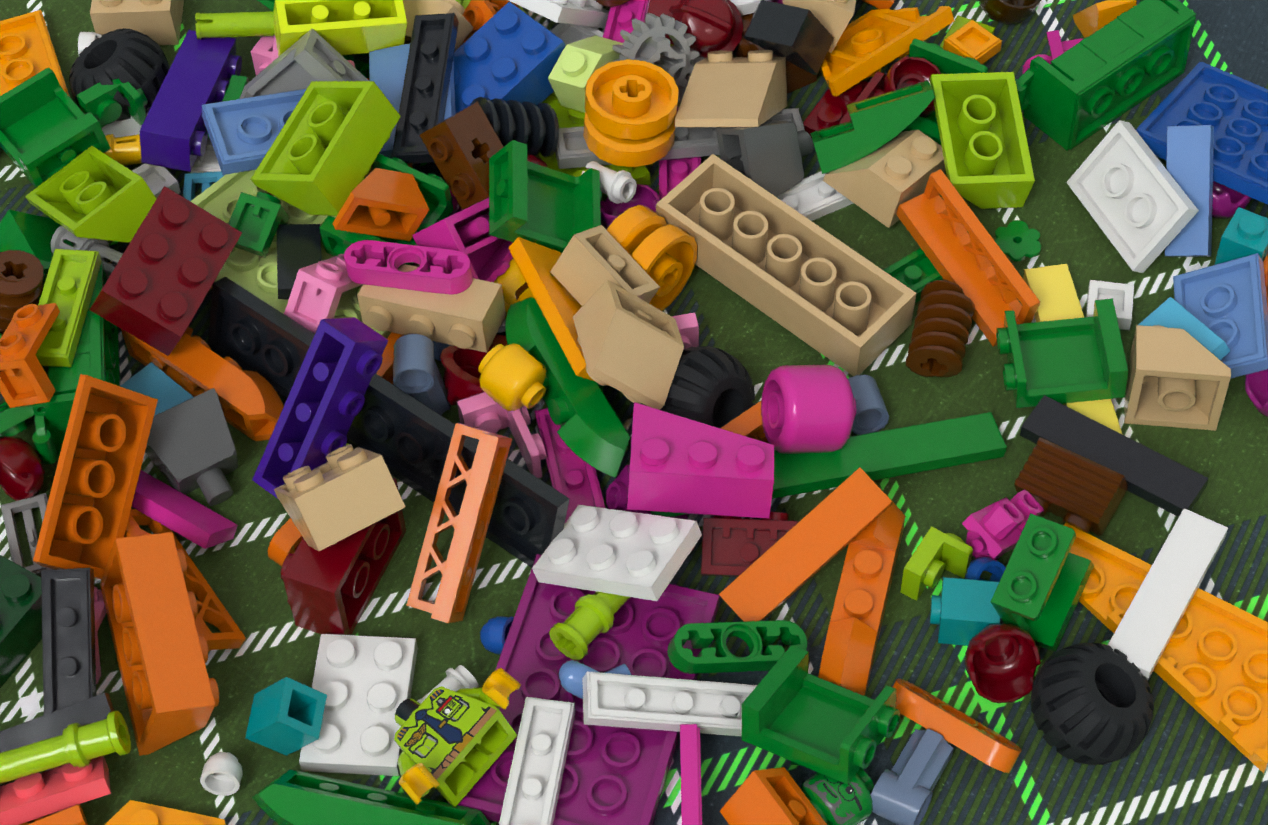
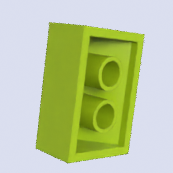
[930,72,1035,209]
[250,81,401,216]
[25,146,156,243]

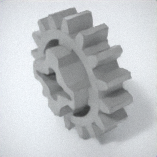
[612,13,699,88]

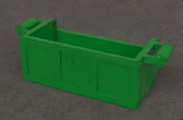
[1015,0,1196,151]
[32,258,121,464]

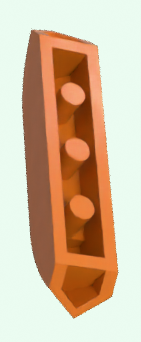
[121,326,284,441]
[818,494,906,696]

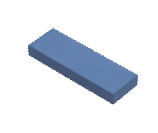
[1165,125,1214,257]

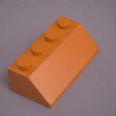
[33,374,158,580]
[100,532,219,756]

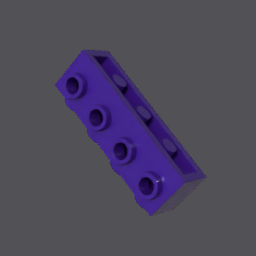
[140,30,242,172]
[252,317,388,500]

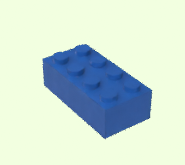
[453,2,566,113]

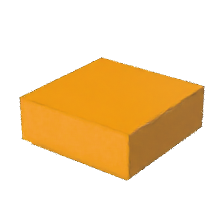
[943,20,1002,64]

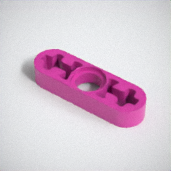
[344,240,473,295]

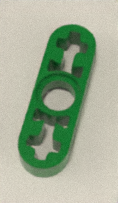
[667,620,807,674]

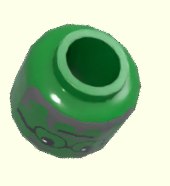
[801,768,874,825]

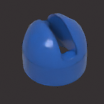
[965,557,1006,582]
[480,616,514,655]

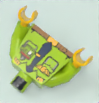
[394,668,521,807]

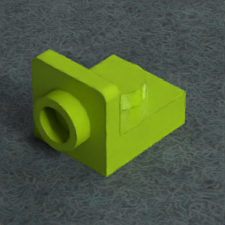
[900,526,973,601]

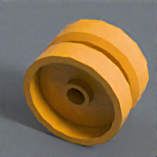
[583,59,679,167]
[606,205,698,311]

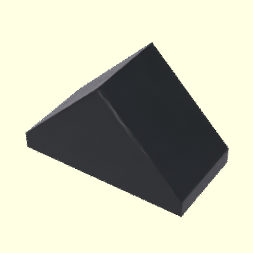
[743,0,834,75]

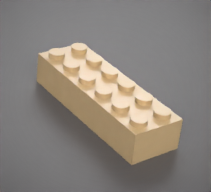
[656,154,916,376]

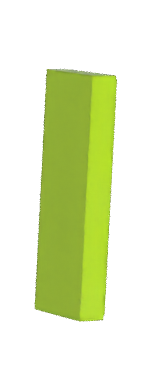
[36,249,102,367]

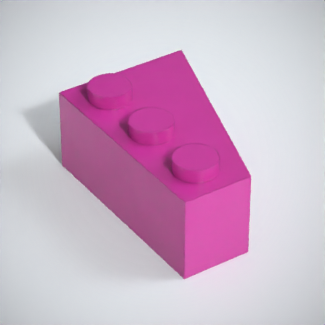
[412,198,513,282]
[627,402,774,519]

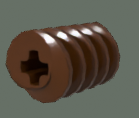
[0,250,43,335]
[906,280,975,377]

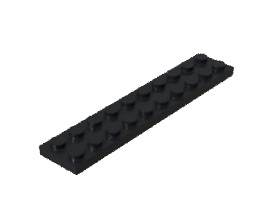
[208,277,570,568]

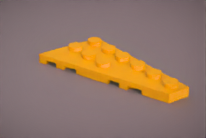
[1064,523,1268,773]

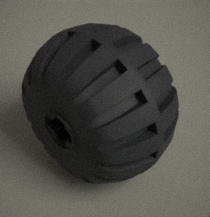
[69,28,169,121]
[660,346,755,428]
[1031,643,1154,765]

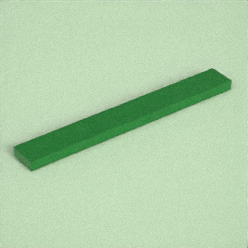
[651,412,1007,517]

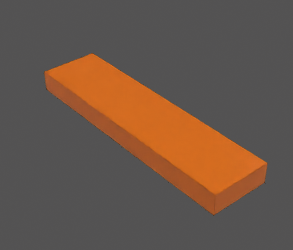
[719,467,892,622]

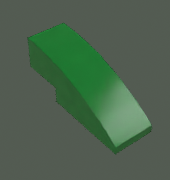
[810,81,935,174]

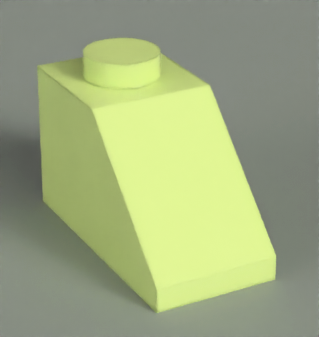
[548,35,623,113]

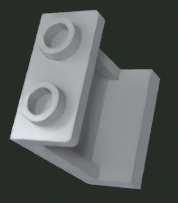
[240,29,369,99]

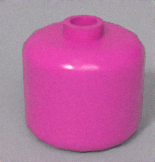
[761,365,856,454]

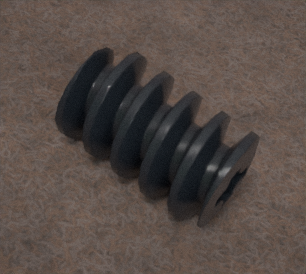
[469,97,559,157]

